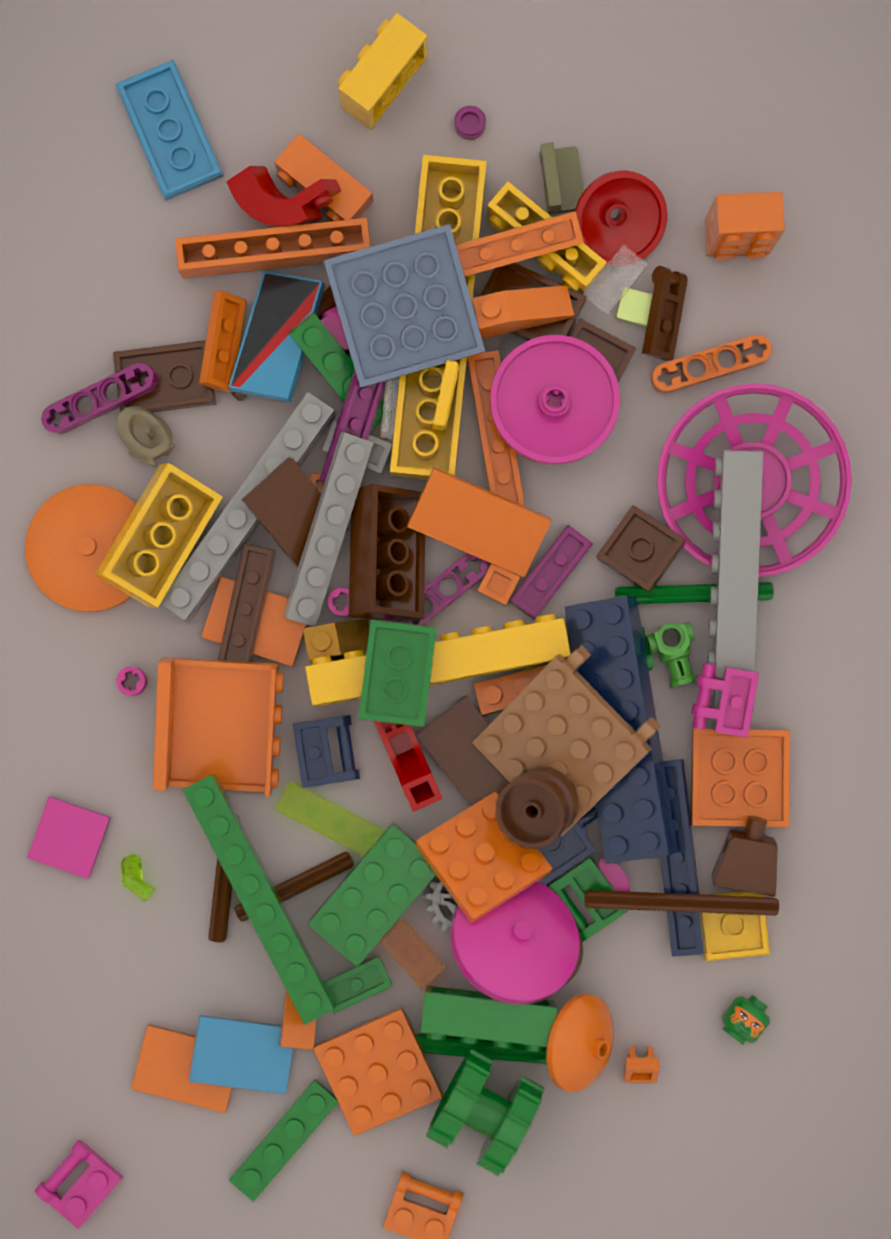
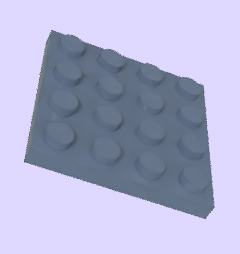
[323,224,485,388]

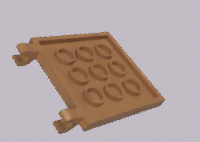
[472,646,661,837]

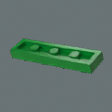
[288,313,393,432]
[229,1079,338,1202]

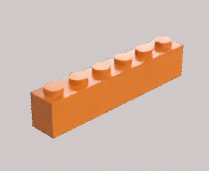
[175,218,370,279]

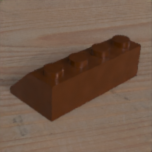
[349,484,425,620]

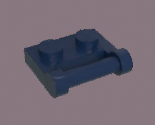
[293,715,360,788]

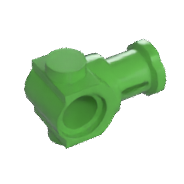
[646,622,697,688]

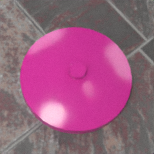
[490,335,620,465]
[450,881,580,1005]

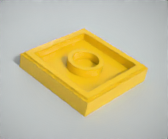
[702,891,770,961]

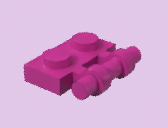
[691,663,759,738]

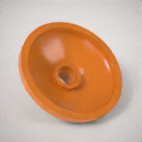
[547,993,614,1093]

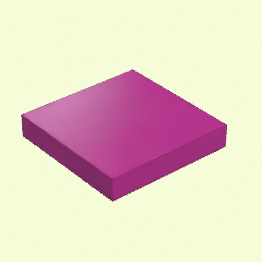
[27,796,111,879]

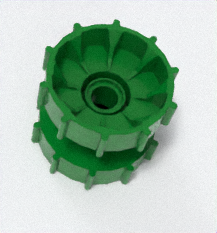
[425,1048,545,1176]

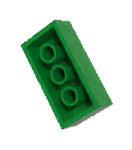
[307,822,436,967]
[420,985,557,1052]

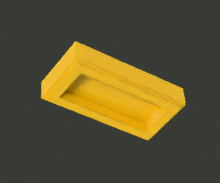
[433,360,459,431]

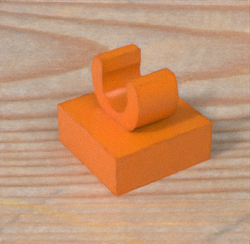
[624,1046,659,1083]

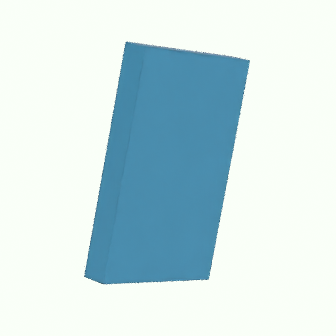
[188,1015,293,1094]

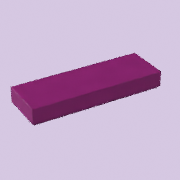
[509,525,593,620]

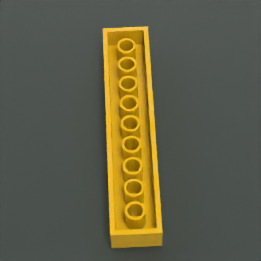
[390,155,487,481]

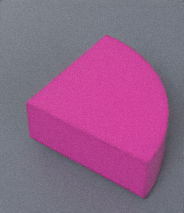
[598,857,630,892]

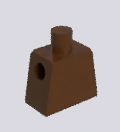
[711,816,778,897]

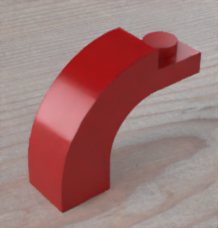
[226,166,342,226]
[373,721,443,812]

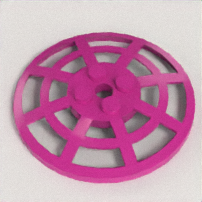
[657,383,852,577]

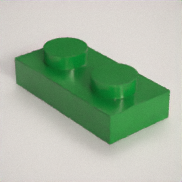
[324,956,393,1014]

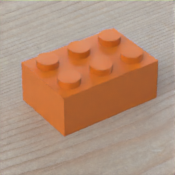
[705,192,785,261]

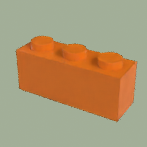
[274,133,373,221]

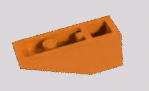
[472,285,575,339]

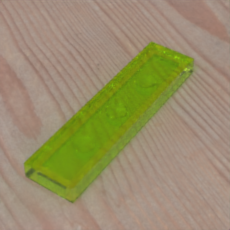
[275,781,386,856]

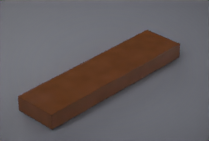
[218,543,276,662]

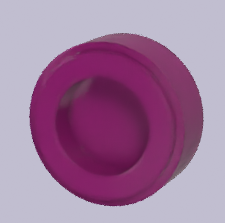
[454,106,486,140]

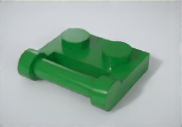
[547,856,628,942]

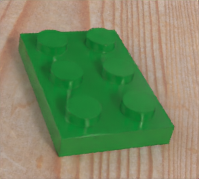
[358,620,437,727]

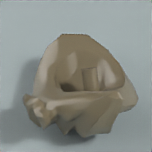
[116,406,175,466]

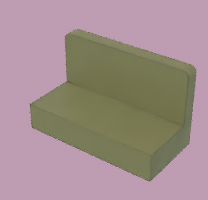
[539,142,584,214]

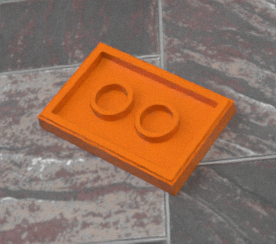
[201,577,307,667]
[131,1024,233,1113]

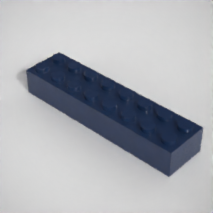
[565,596,678,864]

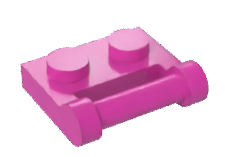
[35,1140,123,1229]

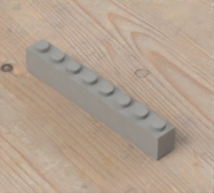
[161,392,336,623]
[707,450,763,712]

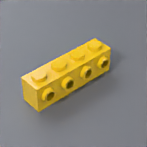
[486,181,607,295]

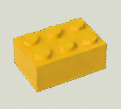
[338,13,428,130]

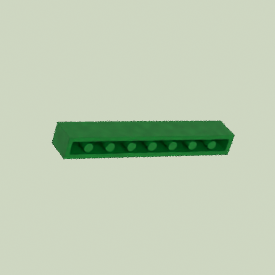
[182,775,336,1025]

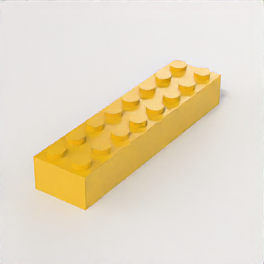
[305,614,571,707]

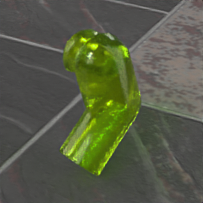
[121,854,155,902]

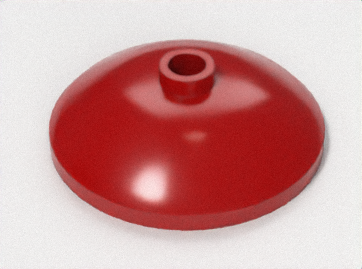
[575,170,668,267]

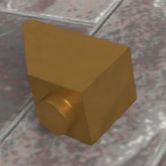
[303,619,370,662]

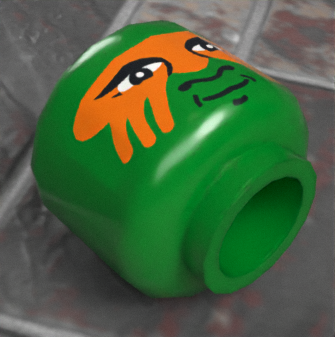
[722,995,770,1045]

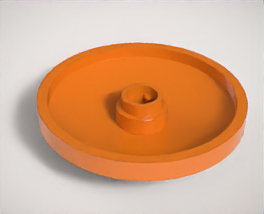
[25,484,136,612]

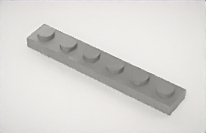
[283,432,374,626]

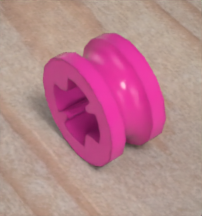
[328,587,349,617]
[116,667,147,696]

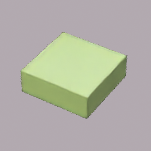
[615,287,653,327]

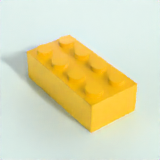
[94,463,223,608]

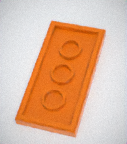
[407,467,552,577]

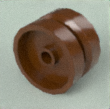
[496,766,578,849]

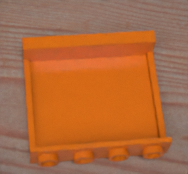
[153,657,284,797]

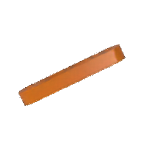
[651,334,772,394]

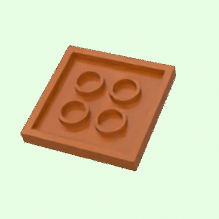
[691,728,790,827]
[415,791,553,924]
[313,1006,443,1136]

